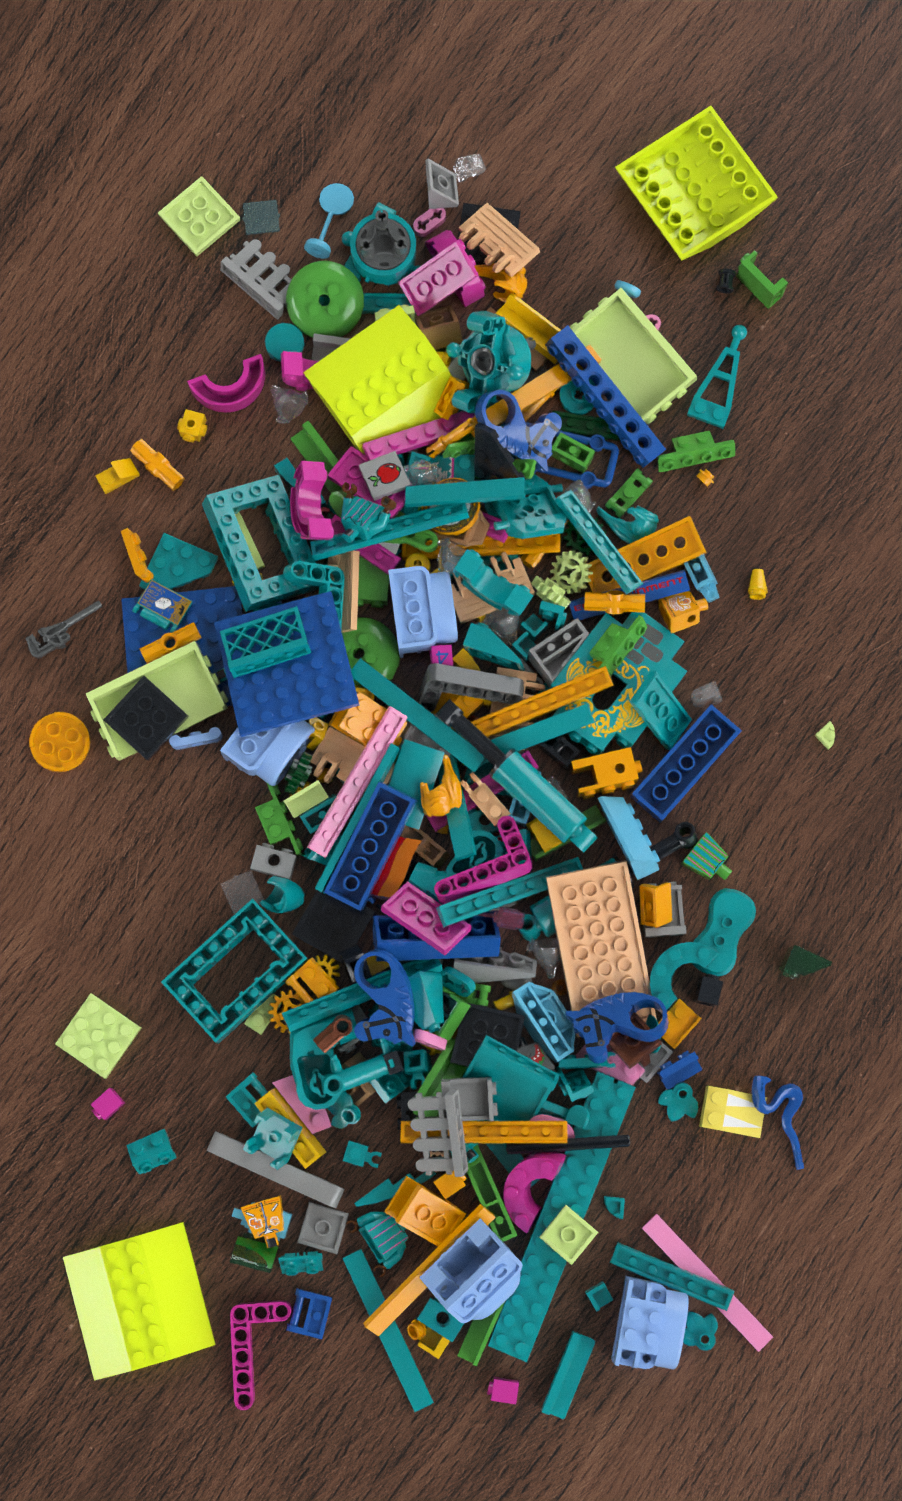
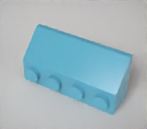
[598,796,660,880]

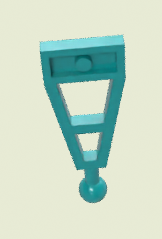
[687,325,747,429]

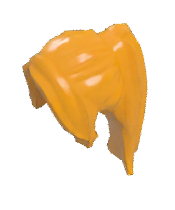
[474,263,527,302]
[420,754,462,817]

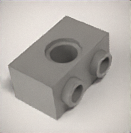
[250,843,297,880]

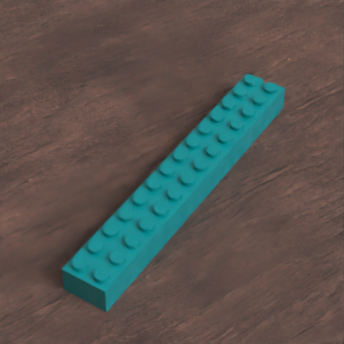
[487,1071,636,1362]

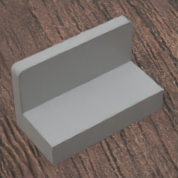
[312,334,350,361]

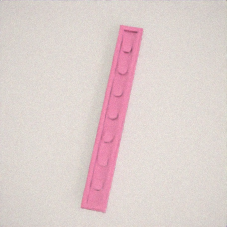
[307,706,407,858]
[642,1214,773,1352]

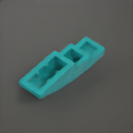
[354,1171,436,1207]

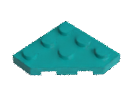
[139,533,218,589]

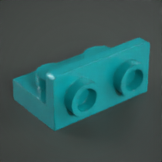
[538,601,567,632]

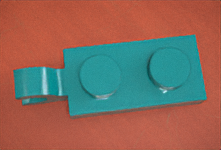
[559,1052,616,1069]

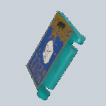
[132,579,193,633]

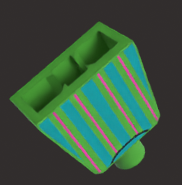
[681,832,732,880]

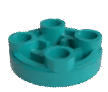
[265,323,304,362]

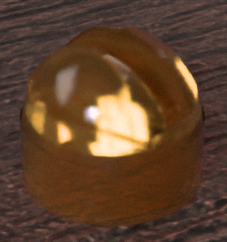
[551,979,568,996]

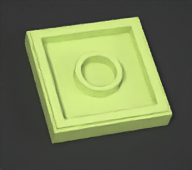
[539,1205,598,1265]

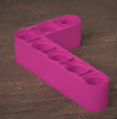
[434,816,532,905]
[230,1300,292,1410]

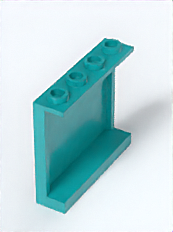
[462,1035,560,1121]

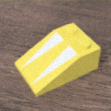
[699,1086,767,1138]

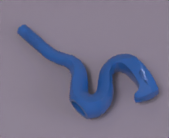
[752,1076,804,1170]

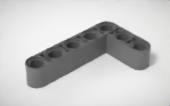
[418,663,524,712]

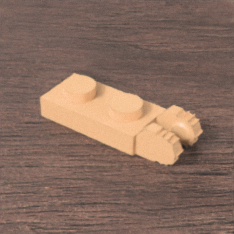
[460,772,511,827]

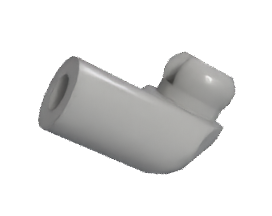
[501,978,532,990]

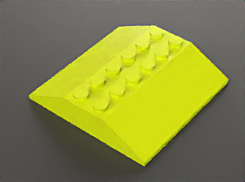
[615,106,778,261]
[303,305,452,455]
[63,1222,216,1380]

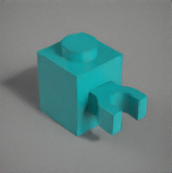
[404,1049,431,1090]
[343,1140,382,1168]

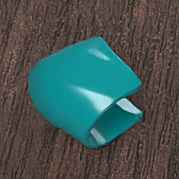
[260,876,304,913]

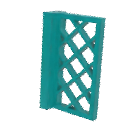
[220,606,311,678]

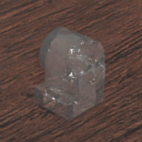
[453,154,486,183]
[690,681,723,708]

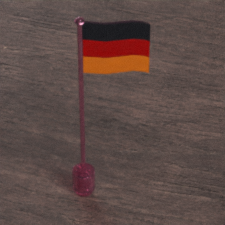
[370,837,525,930]

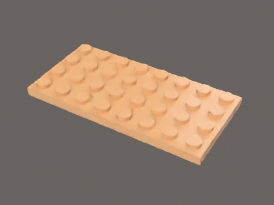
[546,860,657,1037]

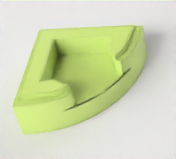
[815,721,835,750]

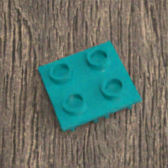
[278,1251,324,1276]

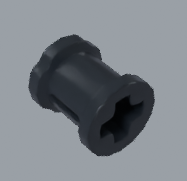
[716,269,736,294]

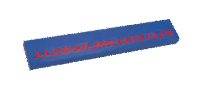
[569,570,690,620]

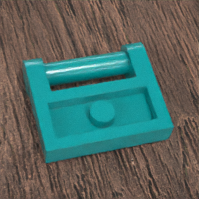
[226,1072,268,1128]

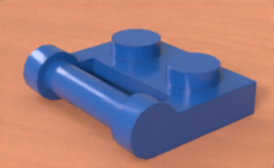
[286,1288,333,1339]

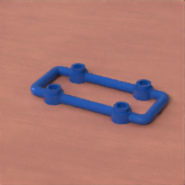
[513,421,619,489]

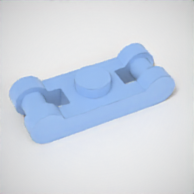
[169,727,223,750]

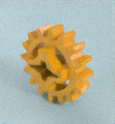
[268,989,306,1034]

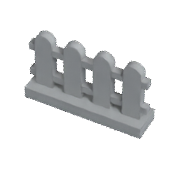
[220,239,292,320]
[408,1089,468,1177]

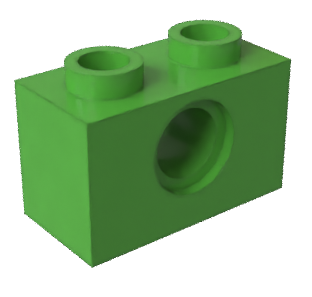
[551,432,595,473]

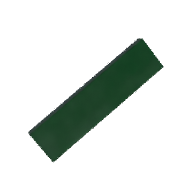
[552,410,629,442]

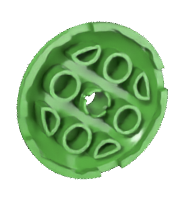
[286,261,364,338]
[342,617,400,686]

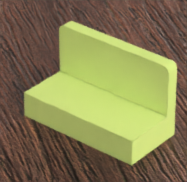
[284,780,329,818]

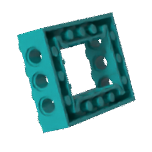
[202,475,319,612]
[161,898,309,1044]

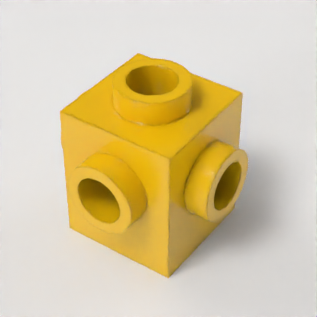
[177,409,207,443]

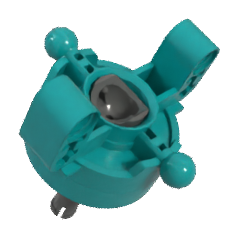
[446,311,536,413]

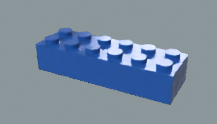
[630,704,742,823]
[324,781,418,911]
[373,911,501,962]

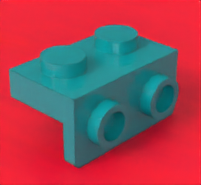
[555,1066,594,1102]
[126,1129,177,1174]

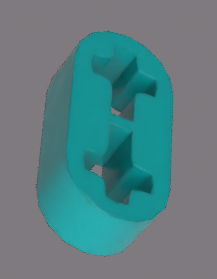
[439,966,476,997]

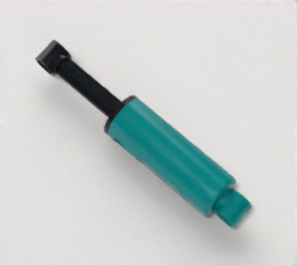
[436,699,598,853]
[517,822,698,941]

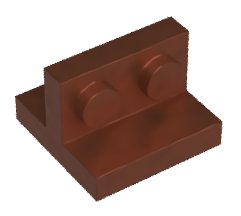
[608,1013,662,1069]

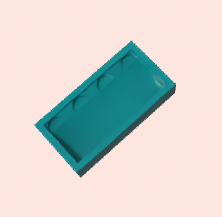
[388,739,445,830]

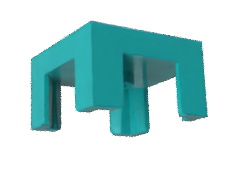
[243,1108,303,1170]

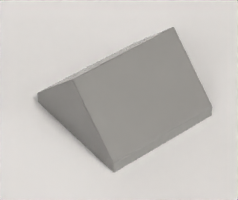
[425,159,459,209]

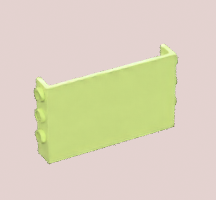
[570,288,697,424]
[86,641,229,761]

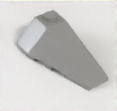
[454,947,537,983]

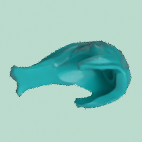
[596,505,659,544]

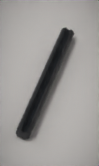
[506,1135,630,1154]

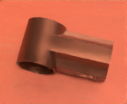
[313,1015,352,1053]

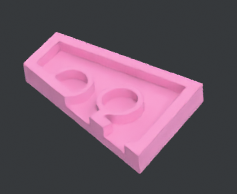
[576,1045,645,1086]
[273,1075,332,1134]

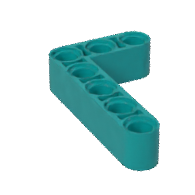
[283,561,344,627]

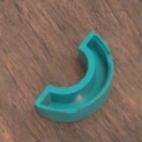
[453,549,534,616]
[650,942,719,1010]

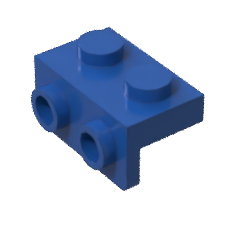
[657,1050,702,1090]

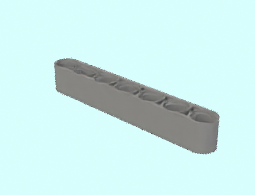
[207,1131,345,1208]

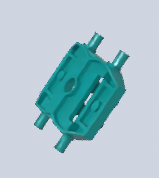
[481,474,568,539]

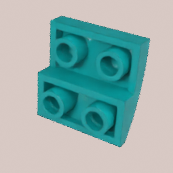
[370,1065,412,1104]

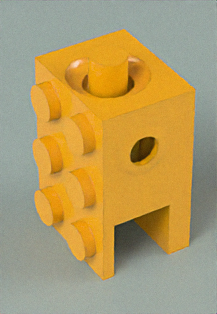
[328,691,407,746]
[570,747,642,800]
[384,1176,466,1246]

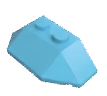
[512,982,575,1063]

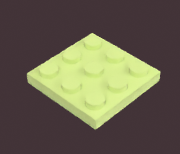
[158,176,240,257]
[55,993,141,1079]

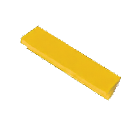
[495,293,568,364]
[254,1088,326,1169]

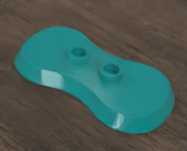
[692,888,756,976]

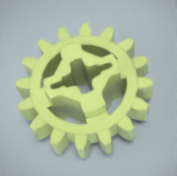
[550,551,593,594]
[531,576,571,609]

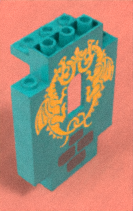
[549,612,687,755]

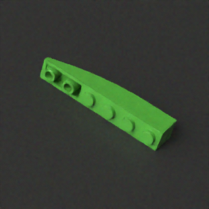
[467,1144,518,1242]

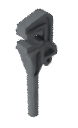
[26,600,103,659]

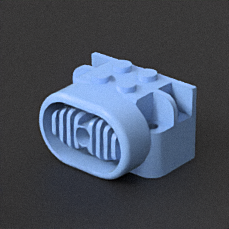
[388,566,458,658]
[220,720,315,786]
[419,1218,523,1323]
[611,1276,689,1369]

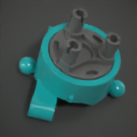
[341,202,420,285]

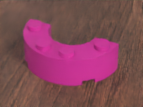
[425,230,486,307]
[281,351,319,392]
[187,354,265,413]
[290,461,334,540]
[503,1151,567,1233]

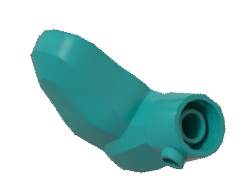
[408,830,502,905]
[290,1009,357,1110]

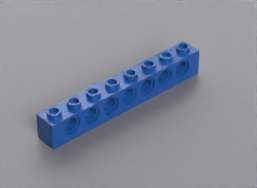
[545,325,666,468]

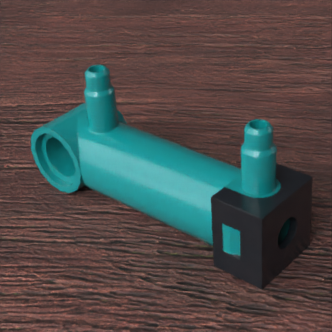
[321,1038,404,1096]

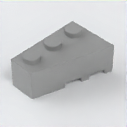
[528,618,589,688]

